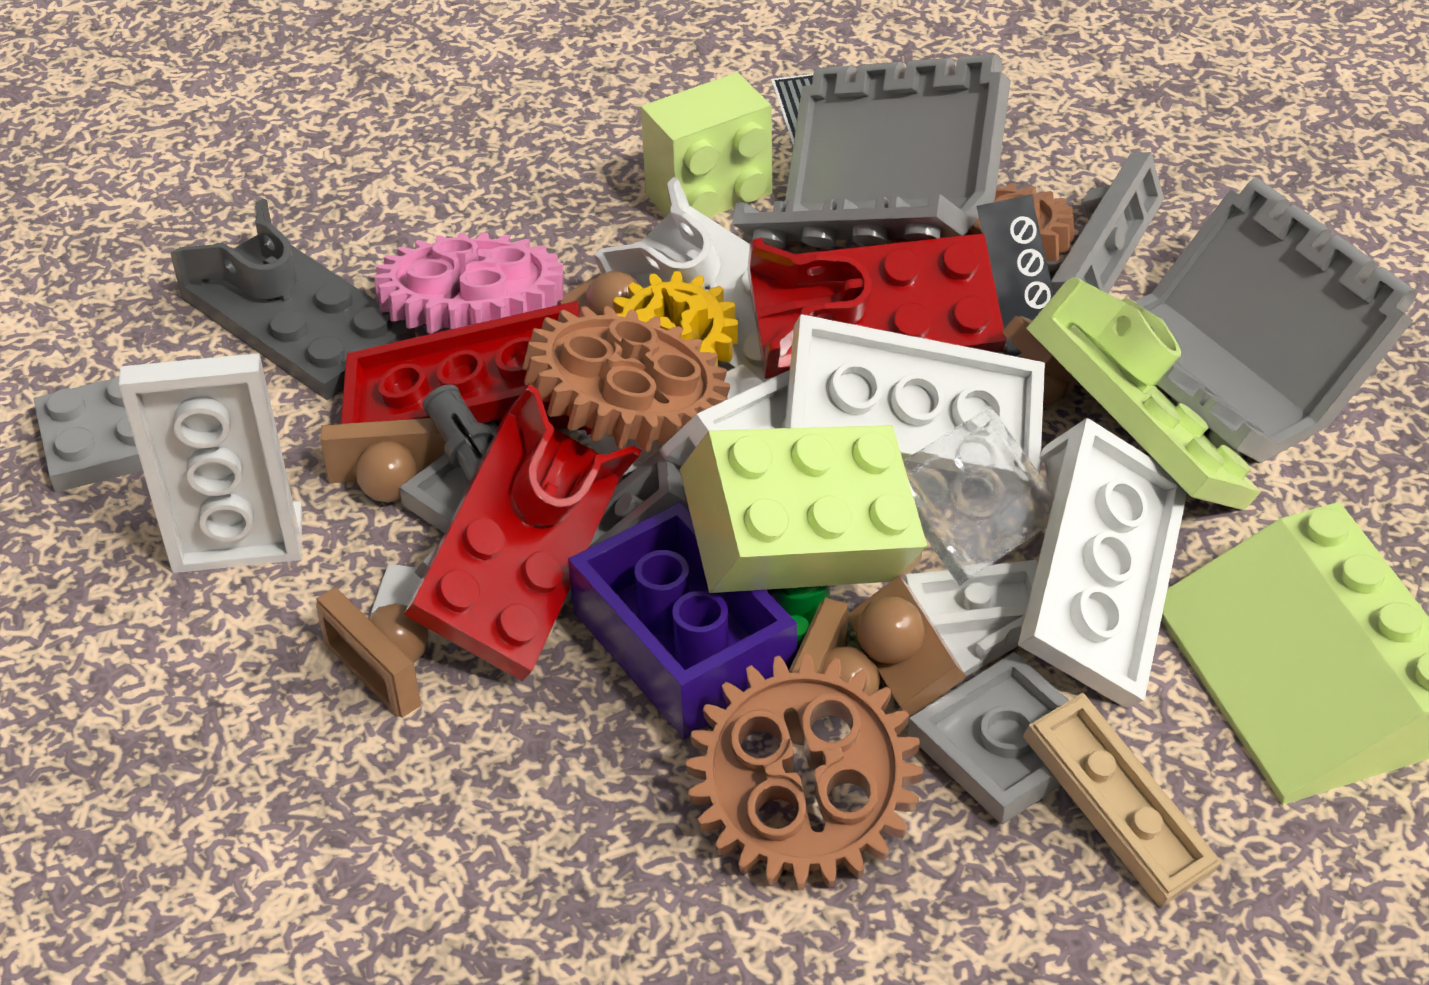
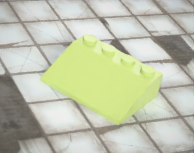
[1161,501,1429,805]

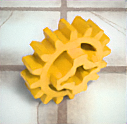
[613,271,738,366]

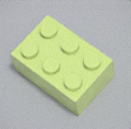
[680,425,927,593]

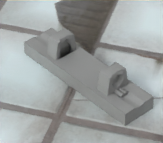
[1047,152,1164,295]

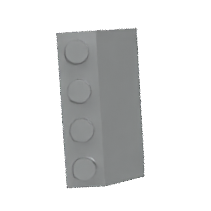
[732,54,1011,249]
[1134,178,1417,463]

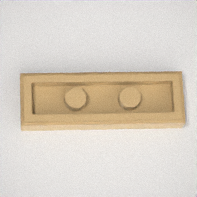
[1023,693,1222,908]

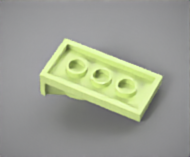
[1026,277,1261,510]

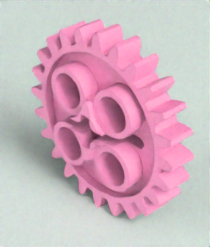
[374,232,564,334]

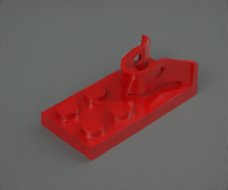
[747,233,1006,379]
[341,301,592,435]
[403,384,642,682]

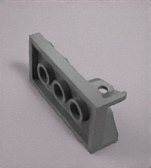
[171,199,416,400]

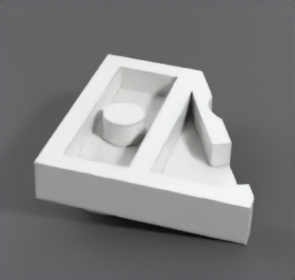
[905,560,1038,676]

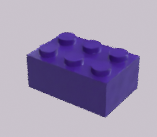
[568,502,797,739]

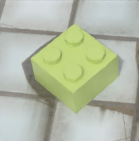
[641,72,772,218]

